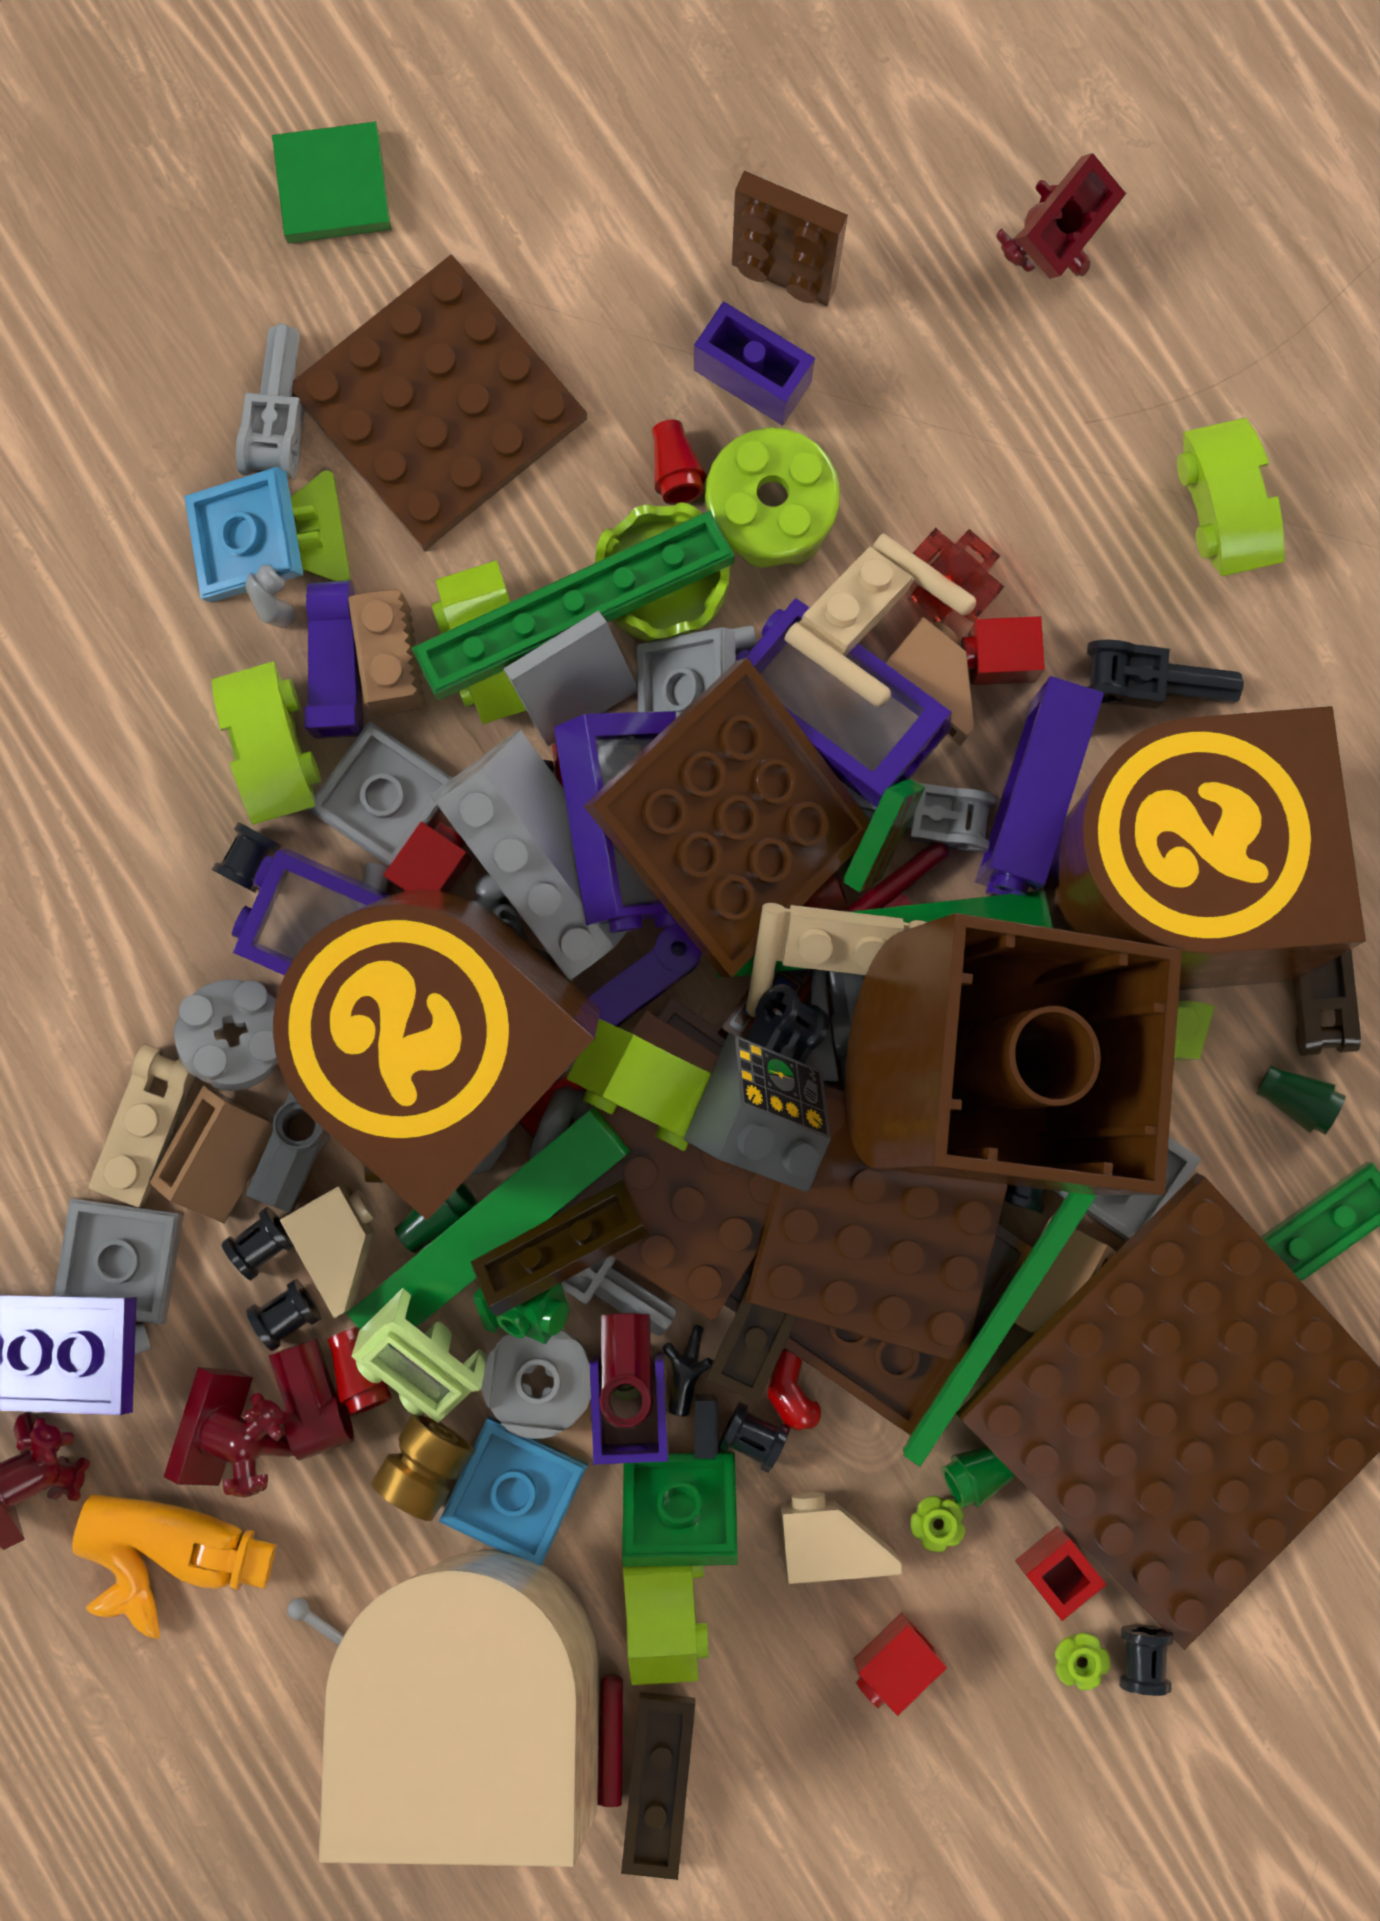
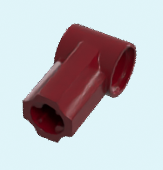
[599,1313,654,1428]
[269,1338,354,1461]

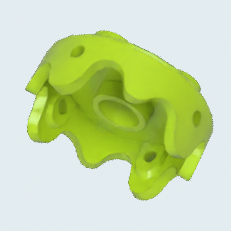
[705,427,840,568]
[595,503,730,642]

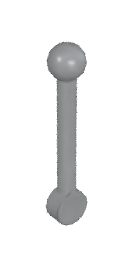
[287,1598,344,1646]

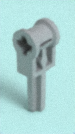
[236,324,305,479]
[844,783,997,852]
[548,1217,676,1336]

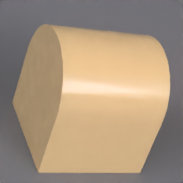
[319,1550,599,1867]

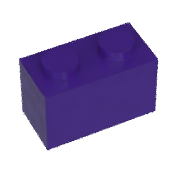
[694,301,815,426]

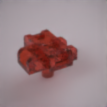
[908,527,1005,624]

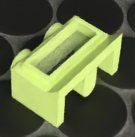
[351,1288,487,1423]

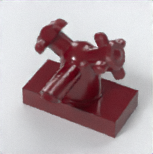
[996,153,1127,279]
[163,1367,294,1498]
[0,1412,90,1550]

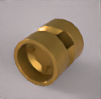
[371,1414,475,1521]

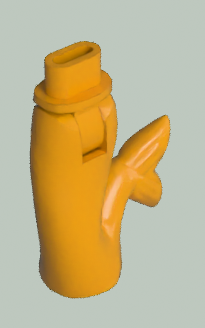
[72,1494,277,1639]

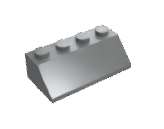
[430,729,646,981]

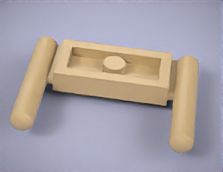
[784,533,976,707]
[746,903,927,1018]

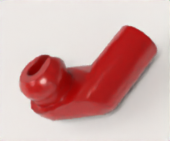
[767,1348,822,1431]

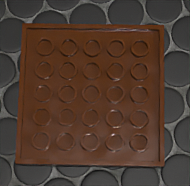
[955,1173,1380,1651]

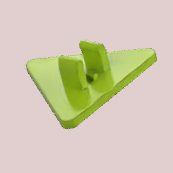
[291,470,351,582]

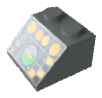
[683,1033,831,1192]

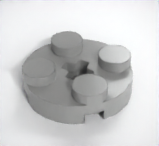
[174,979,278,1091]
[482,1328,591,1439]

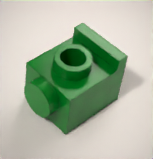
[473,1283,570,1344]

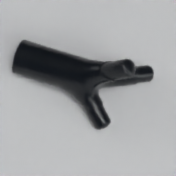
[662,1325,713,1417]

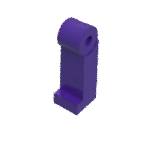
[305,581,364,739]
[588,925,702,1027]

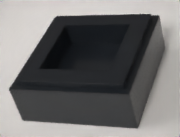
[695,1394,718,1459]

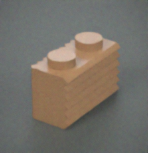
[348,588,426,716]

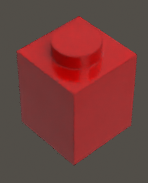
[961,616,1045,685]
[383,821,472,892]
[1014,1525,1107,1621]
[853,1612,947,1716]

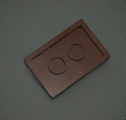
[732,171,848,306]

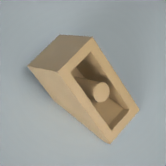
[280,1185,375,1318]
[780,1492,902,1584]

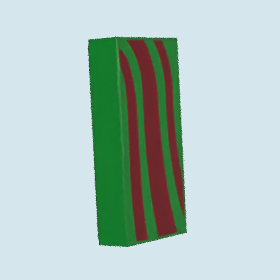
[844,778,925,892]

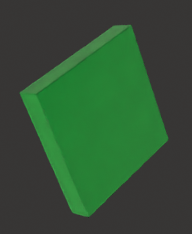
[272,121,392,244]
[622,1452,738,1567]

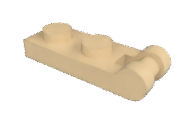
[87,1044,195,1208]

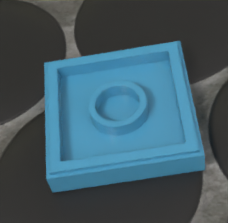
[184,467,303,603]
[439,1416,588,1566]

